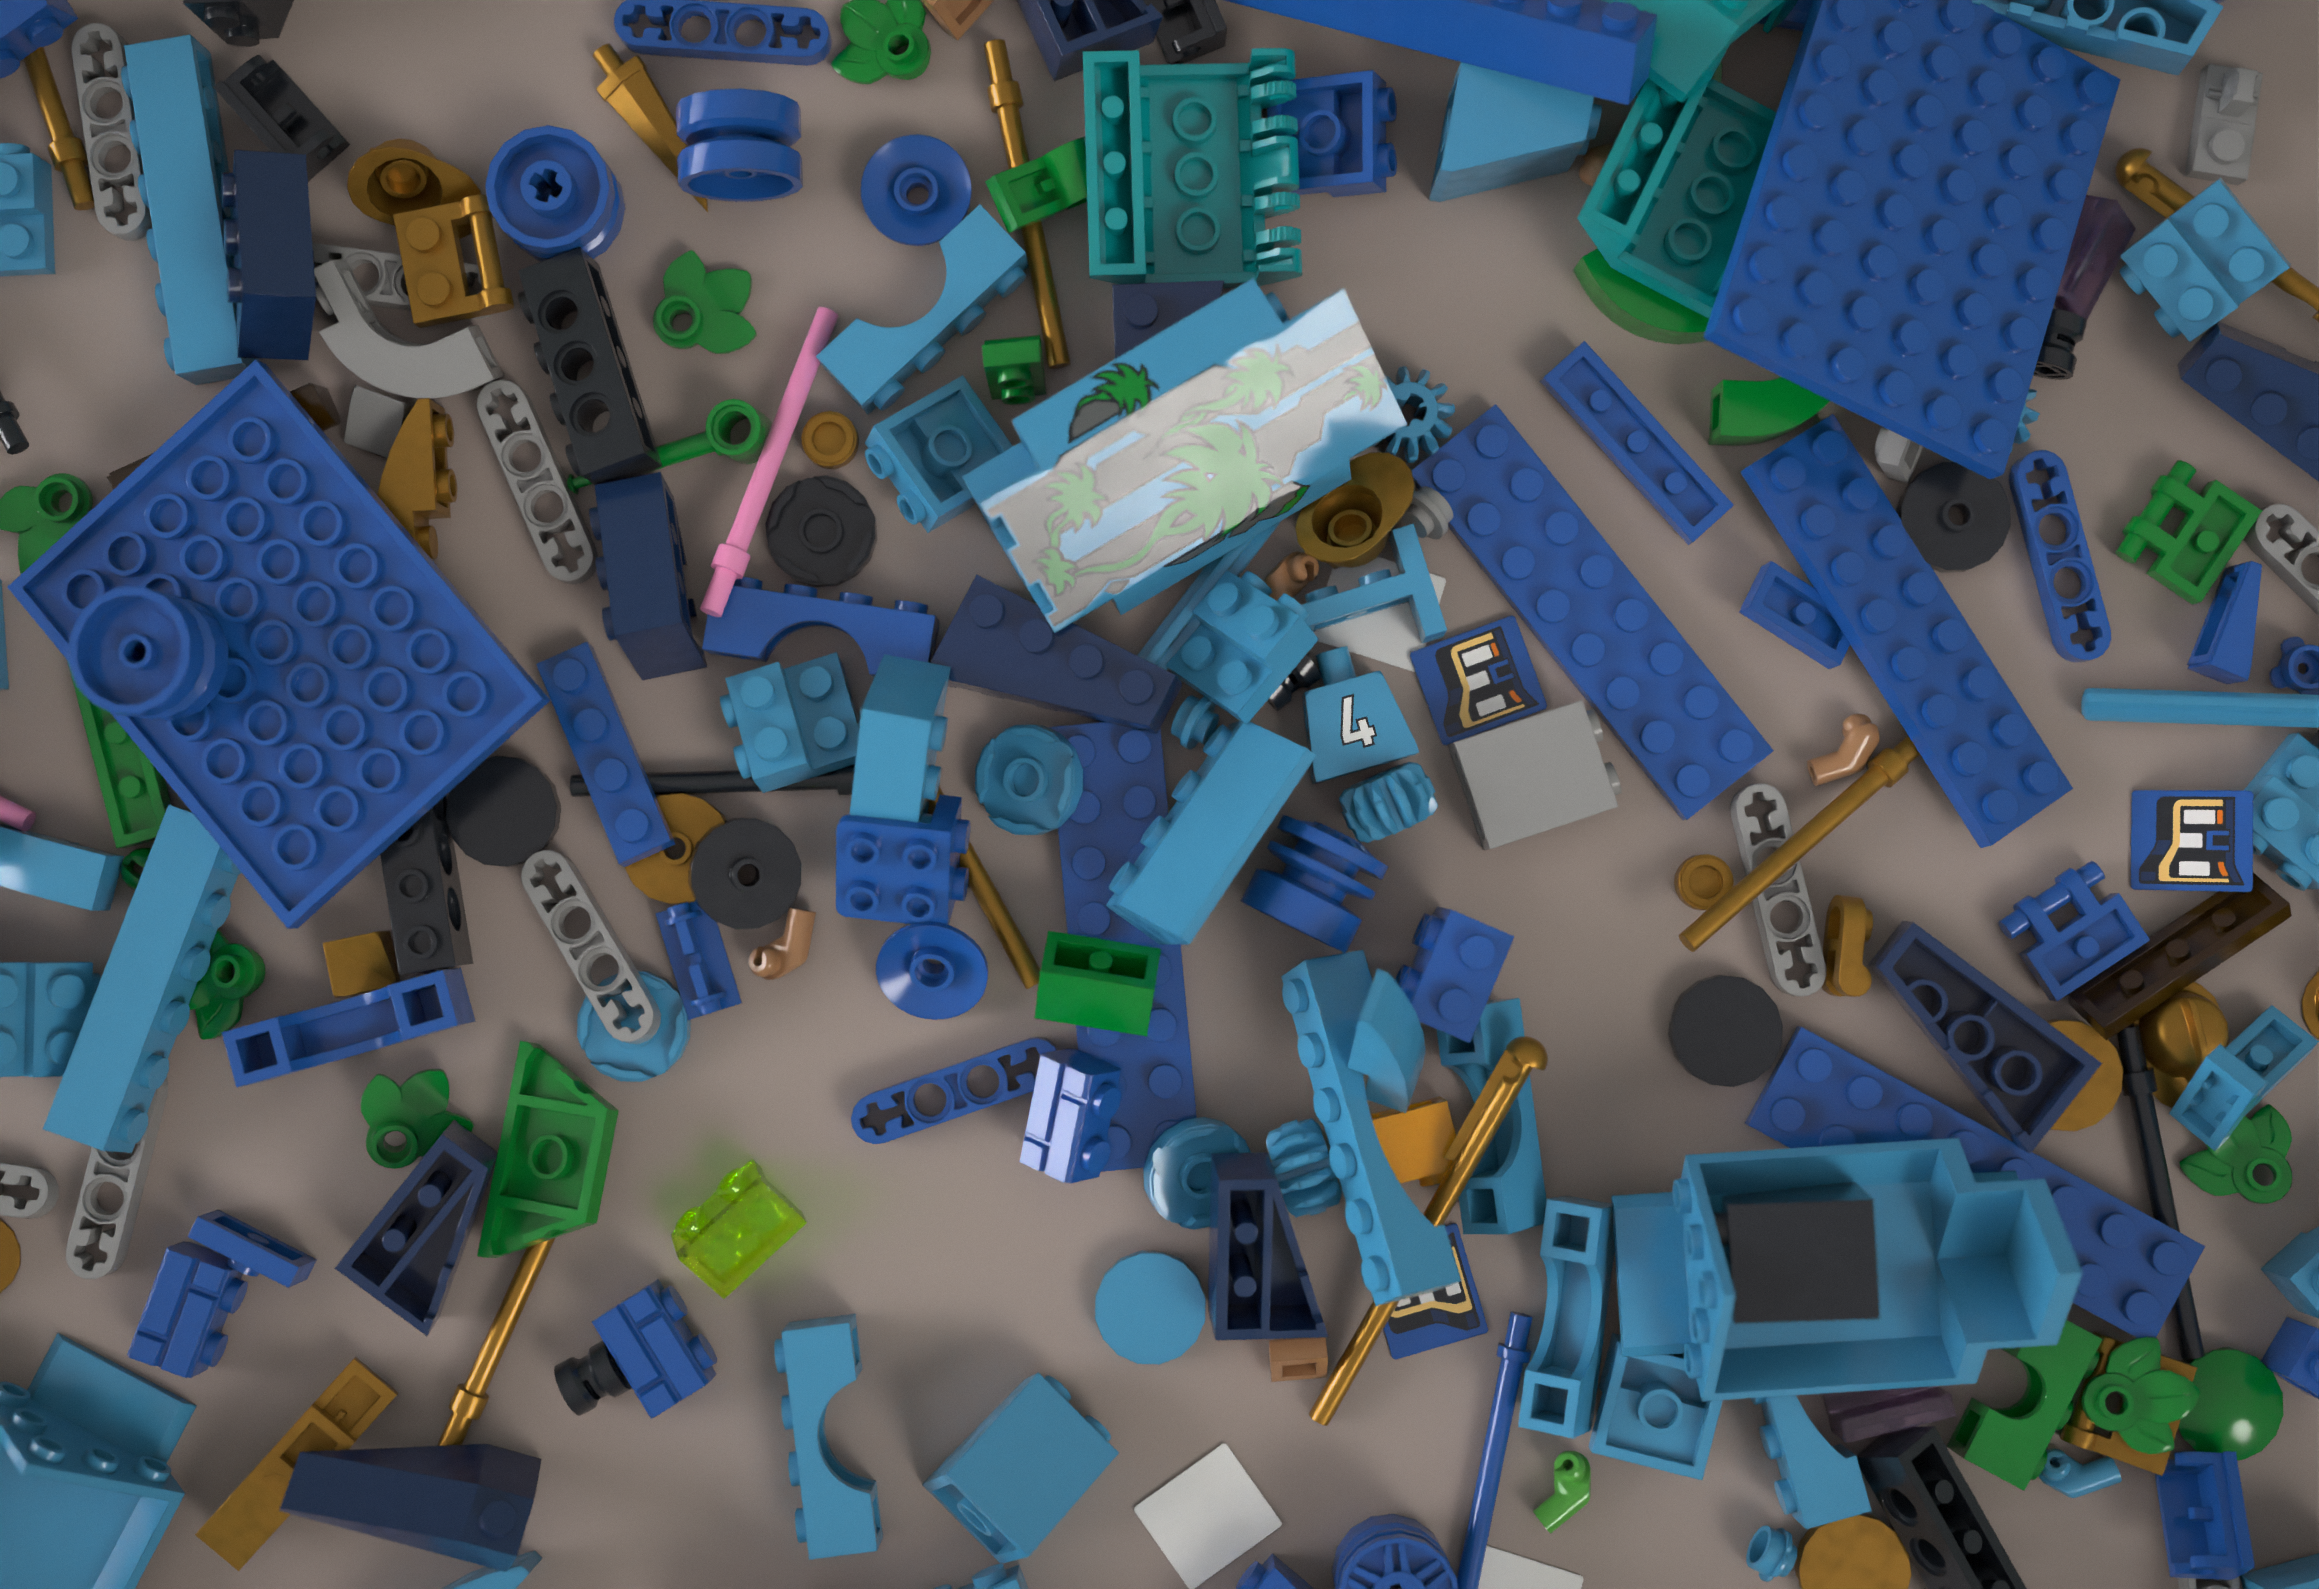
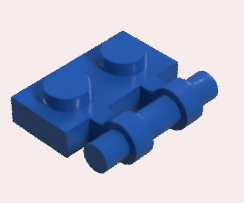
[1998,860,2150,1001]

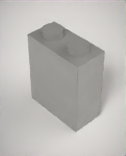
[1448,700,1621,850]

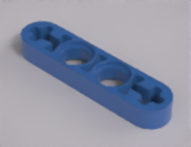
[614,0,832,66]
[2009,450,2111,663]
[851,1037,1058,1144]

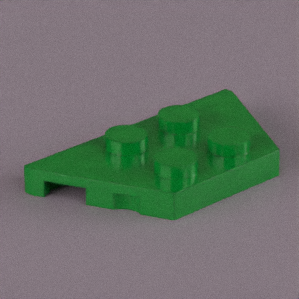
[477,1041,619,1258]

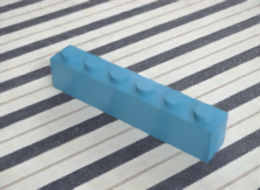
[121,35,259,385]
[43,805,241,1153]

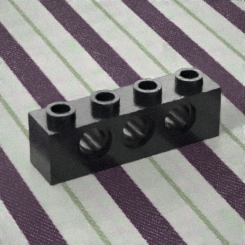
[518,247,662,485]
[380,795,473,975]
[1856,1426,2027,1589]

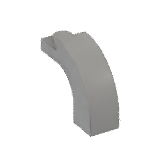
[314,260,504,399]

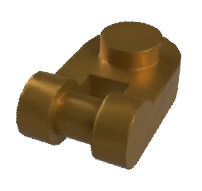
[1822,894,1873,997]

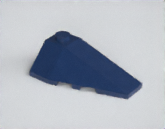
[279,1444,542,1572]

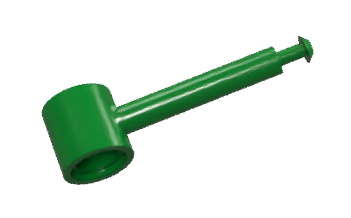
[567,399,772,495]

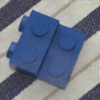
[1267,70,1397,197]

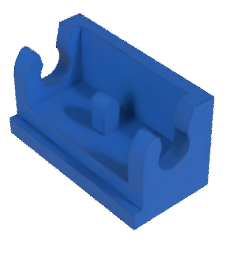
[2155,1451,2255,1580]

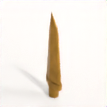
[593,43,708,212]

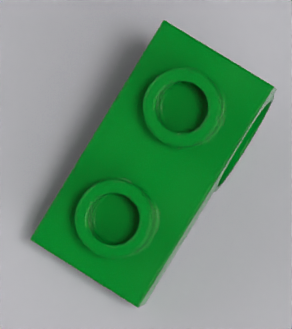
[985,136,1087,234]
[982,335,1047,405]

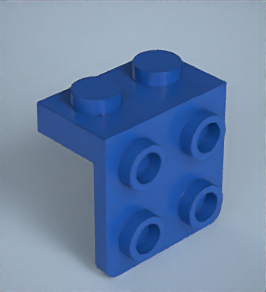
[836,795,971,925]
[1395,906,1515,1043]

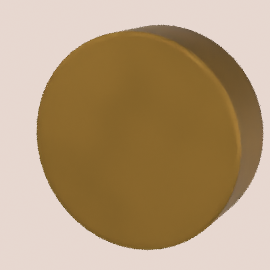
[801,411,859,469]
[1674,854,1734,910]

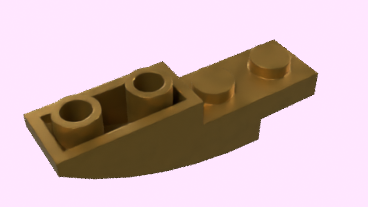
[377,398,457,559]
[195,1357,398,1571]

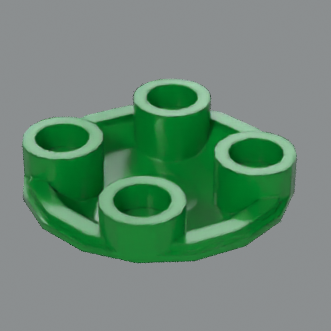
[2178,1347,2284,1461]

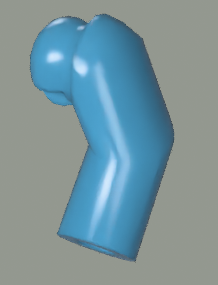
[2038,1448,2122,1498]

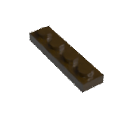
[2067,873,2292,1040]

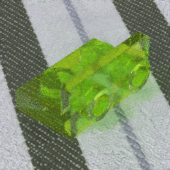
[671,1159,807,1299]

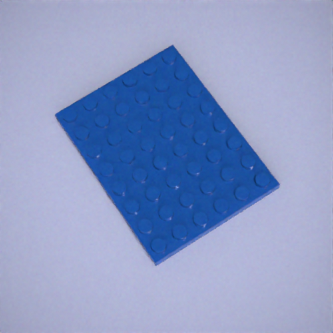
[1703,0,2121,479]
[8,359,551,929]

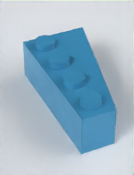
[1972,0,2224,76]
[850,654,951,824]

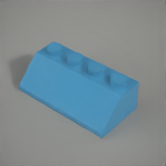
[1105,721,1317,945]

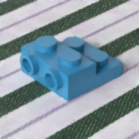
[0,143,55,277]
[2119,177,2291,342]
[865,375,1013,533]
[1165,570,1319,725]
[720,652,860,793]
[2243,733,2319,891]
[0,961,101,1077]
[1588,1333,1723,1480]

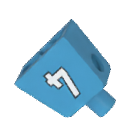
[1302,646,1419,784]

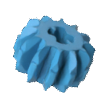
[1371,366,1455,463]
[1339,762,1438,843]
[1266,1118,1342,1218]

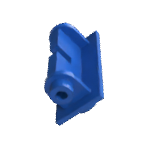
[655,901,742,1020]

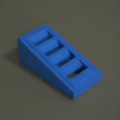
[2187,561,2262,684]

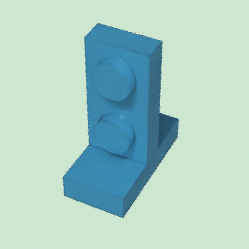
[1302,523,1447,644]
[2169,1005,2319,1151]

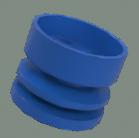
[1240,815,1388,953]
[1331,1514,1458,1589]

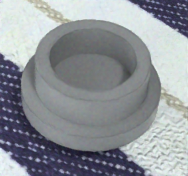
[1402,486,1453,539]

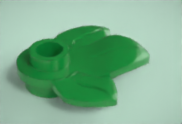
[831,0,931,85]
[653,250,757,354]
[0,473,93,574]
[189,930,266,1040]
[361,1069,474,1169]
[2179,1104,2292,1204]
[2082,1337,2200,1454]

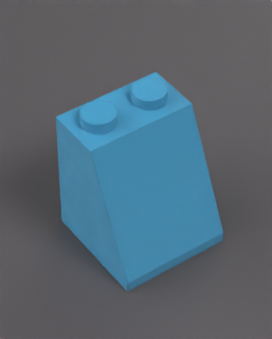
[1429,62,1602,202]
[922,1372,1119,1564]

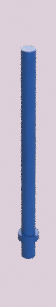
[1457,1312,1533,1589]

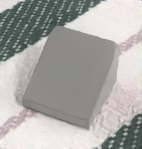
[344,385,412,458]

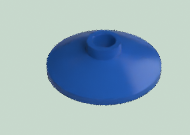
[861,134,972,246]
[876,922,988,1020]

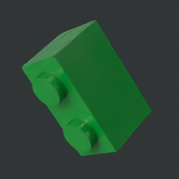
[1034,930,1161,1036]

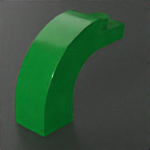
[1573,248,1709,344]
[1709,377,1830,446]

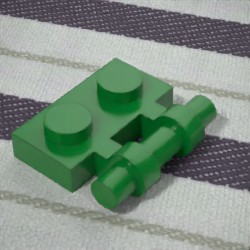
[2115,460,2262,605]

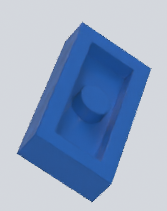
[1739,561,1850,670]
[187,1210,317,1288]

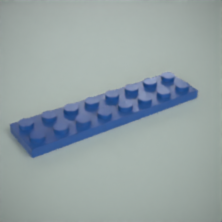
[1411,404,1774,820]
[1740,414,2073,849]
[1049,722,1197,1172]
[1745,1026,2205,1338]

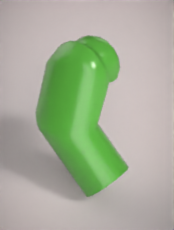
[1533,1451,1591,1534]

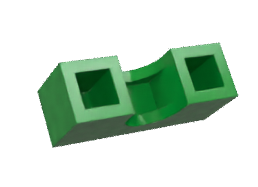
[1946,1320,2102,1491]

